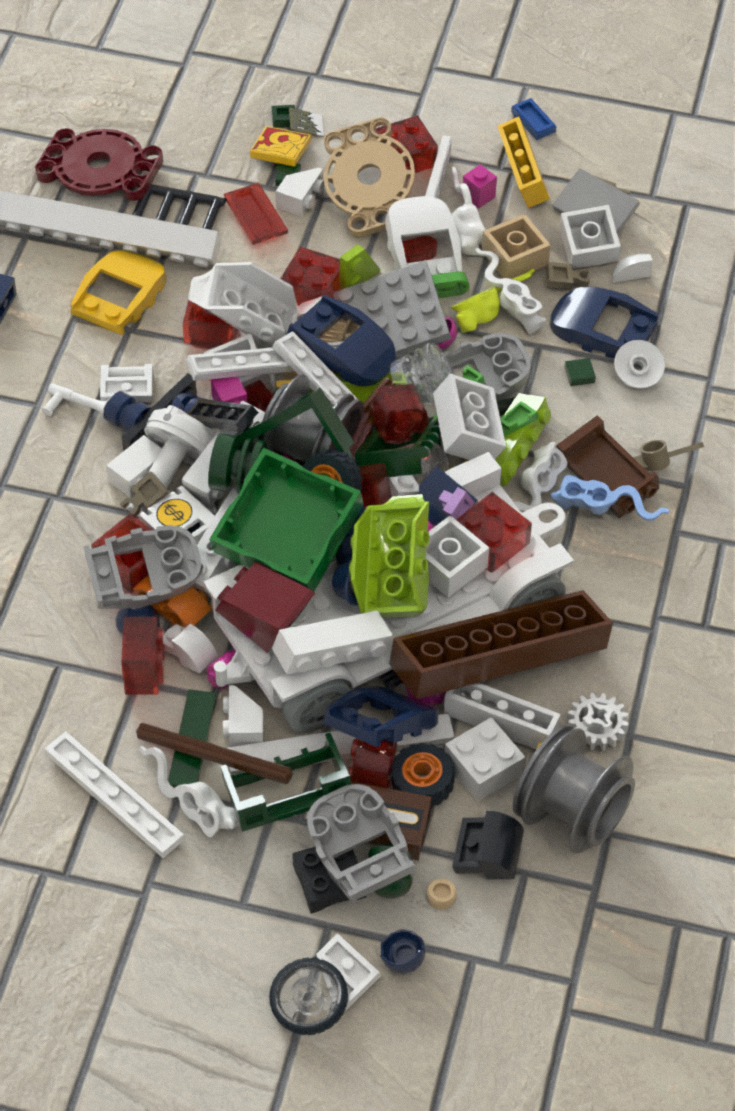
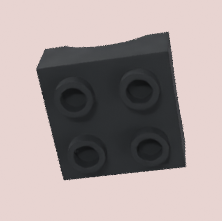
[292,847,367,914]

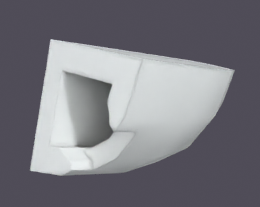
[612,253,653,283]

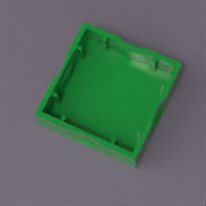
[209,448,364,592]

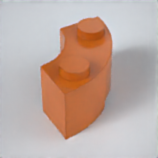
[133,575,211,628]

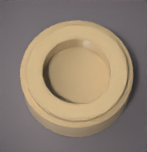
[427,878,457,909]

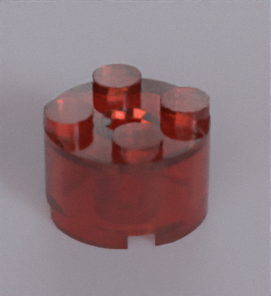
[369,384,429,444]
[348,738,397,788]

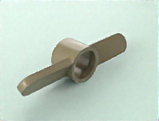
[633,440,704,471]

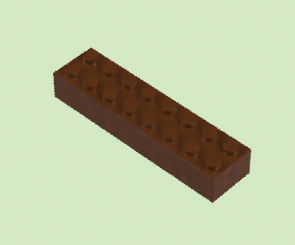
[389,590,613,699]

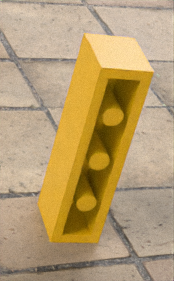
[497,116,550,208]

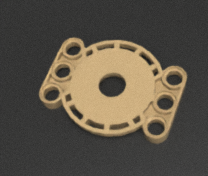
[324,117,416,238]

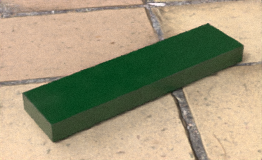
[168,689,216,788]

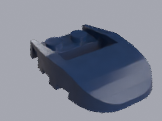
[550,286,659,359]
[286,295,396,386]
[323,686,438,747]

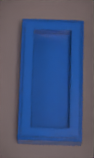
[511,98,557,140]

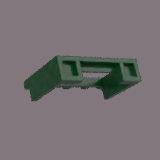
[234,387,354,458]
[354,420,441,480]
[221,732,351,832]

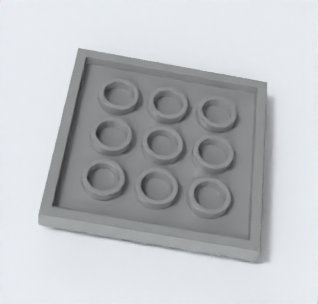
[333,260,451,358]

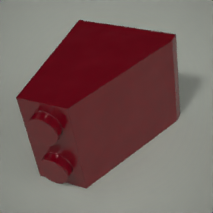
[215,562,315,653]

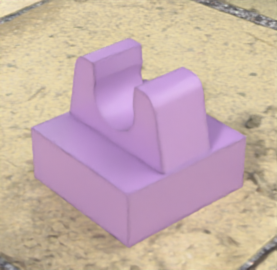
[438,487,474,524]

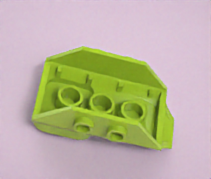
[349,494,430,618]

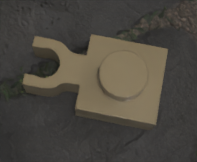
[545,262,590,290]
[120,471,170,518]

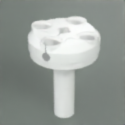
[128,405,217,516]

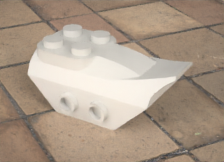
[188,262,298,349]

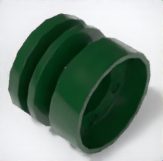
[208,433,267,494]

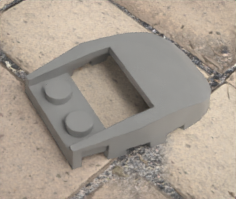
[420,333,531,401]
[84,525,201,609]
[307,784,415,905]

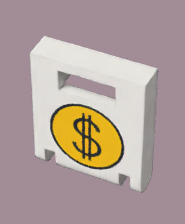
[138,486,215,544]

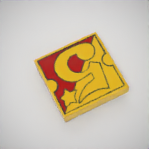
[250,126,311,167]

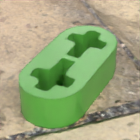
[432,271,470,298]

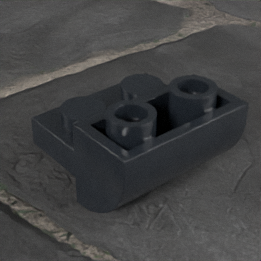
[452,811,524,879]

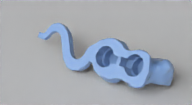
[551,475,669,521]

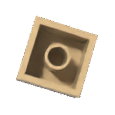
[481,214,551,279]

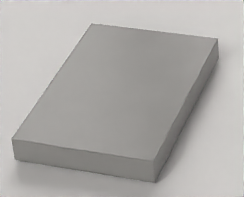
[552,168,640,235]

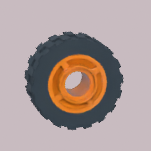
[302,449,363,491]
[391,743,454,808]

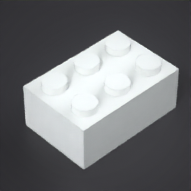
[433,374,506,460]

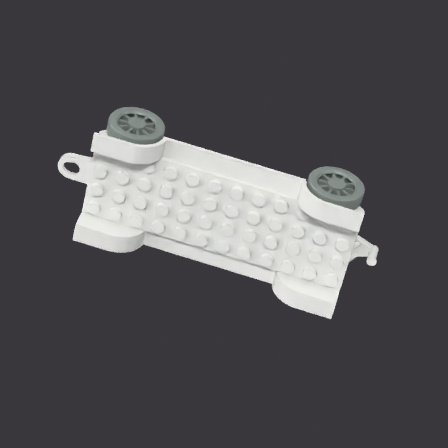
[203,452,574,733]

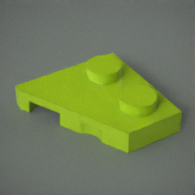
[340,244,380,290]

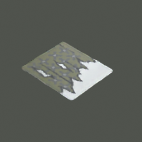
[289,108,324,136]

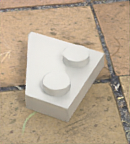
[316,933,381,1011]

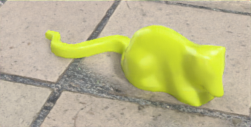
[451,268,535,333]

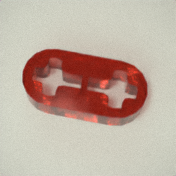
[393,236,437,263]

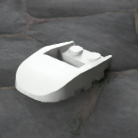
[385,196,462,275]

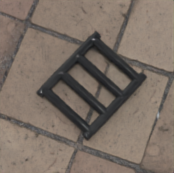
[132,184,226,230]

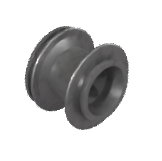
[258,374,364,462]
[513,724,635,854]

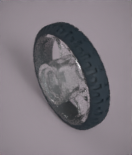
[269,957,348,1035]

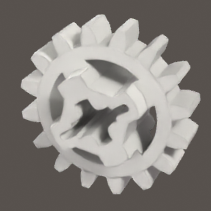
[567,693,629,751]

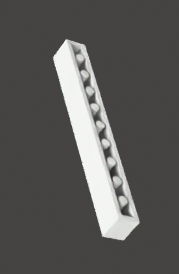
[0,190,222,267]

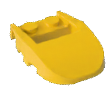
[71,250,167,335]

